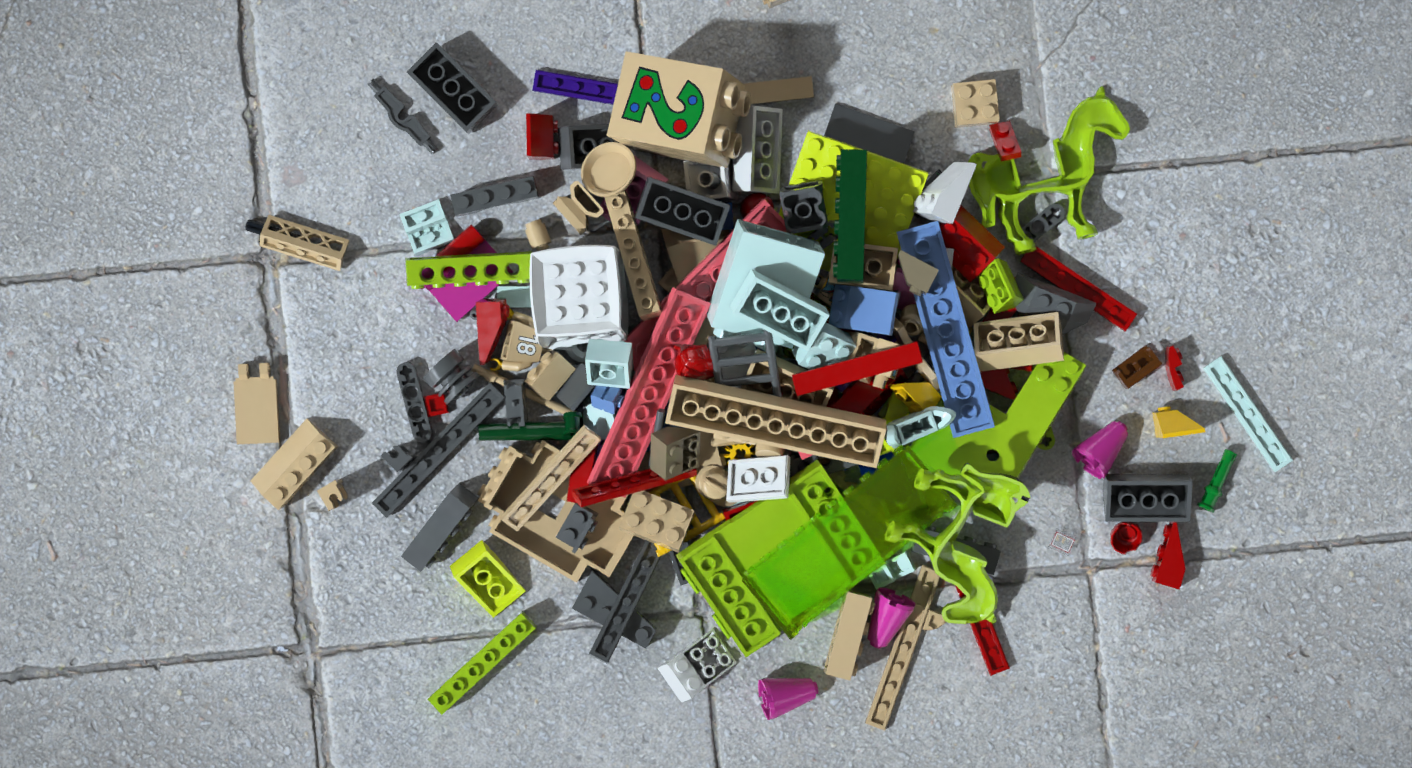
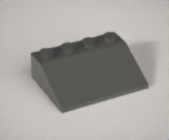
[824,104,915,164]

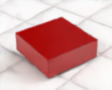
[424,394,449,417]

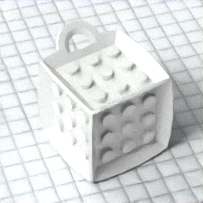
[530,245,628,363]

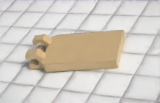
[233,363,280,445]

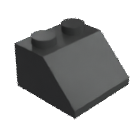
[555,363,596,411]

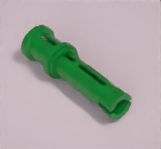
[1197,449,1237,513]

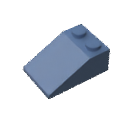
[828,284,899,336]

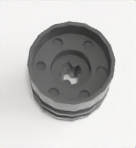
[423,349,480,405]

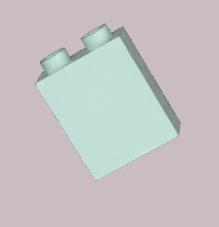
[706,219,825,352]

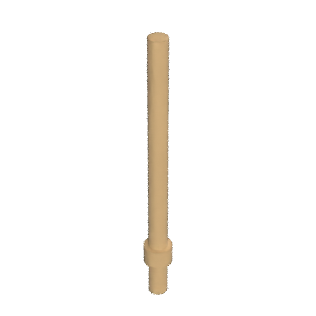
[471,364,583,416]

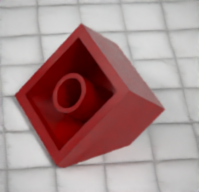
[526,113,559,160]

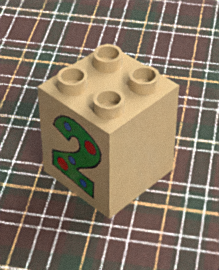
[607,51,751,168]

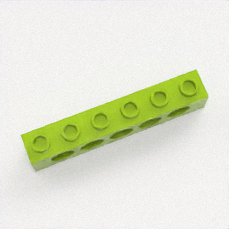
[405,251,532,289]
[427,611,537,715]

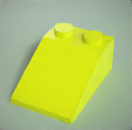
[450,540,525,618]

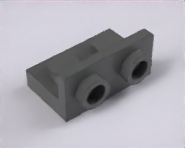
[556,503,599,553]

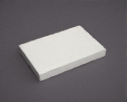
[726,455,790,503]

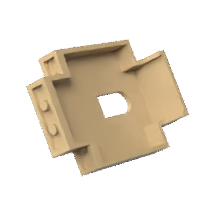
[477,440,634,583]

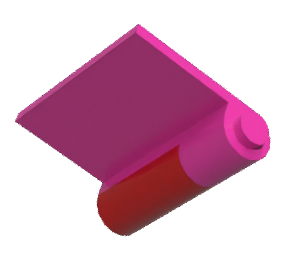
[422,224,514,322]

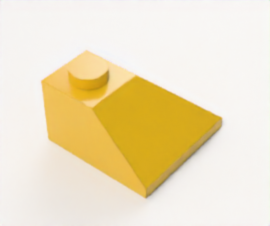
[1152,406,1205,438]

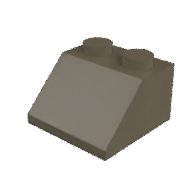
[898,250,939,296]

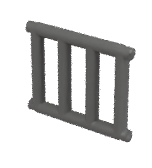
[708,330,782,397]

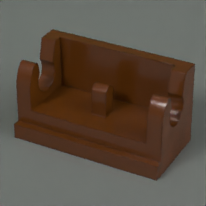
[1111,345,1162,389]

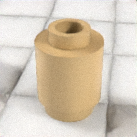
[525,219,551,251]

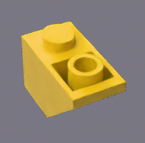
[890,382,942,413]

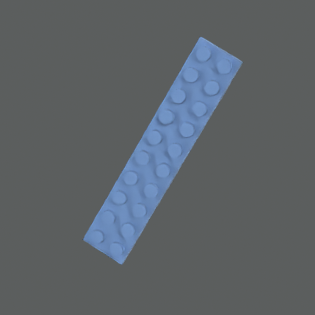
[897,221,995,438]

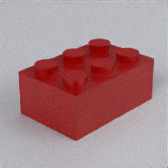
[939,204,1005,283]

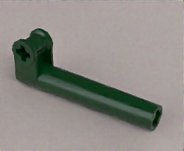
[478,412,584,441]

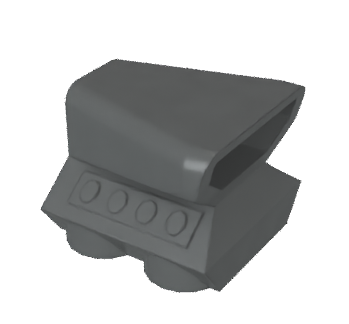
[779,180,829,234]

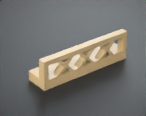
[259,215,349,271]

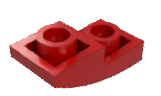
[1165,345,1184,391]

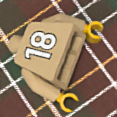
[490,308,553,372]

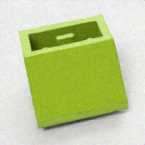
[977,258,1024,314]

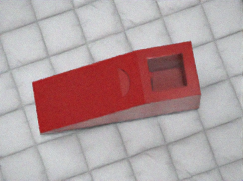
[1150,522,1186,590]

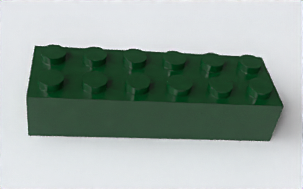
[833,149,867,284]

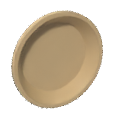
[581,142,636,197]

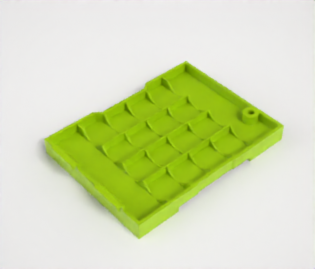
[676,460,886,657]

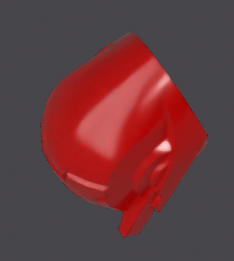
[674,344,714,381]

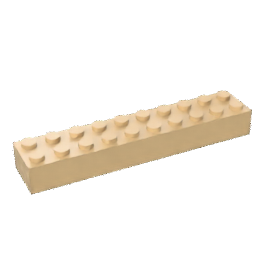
[665,375,887,468]

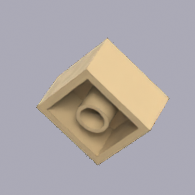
[951,79,1000,128]

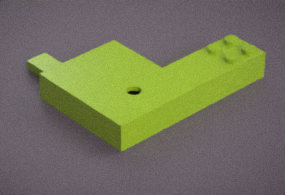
[878,352,1086,486]

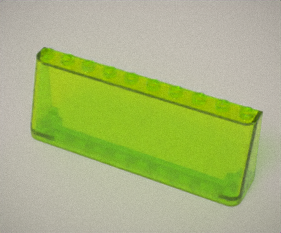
[742,445,958,640]

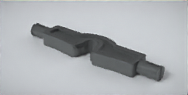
[367,78,438,154]

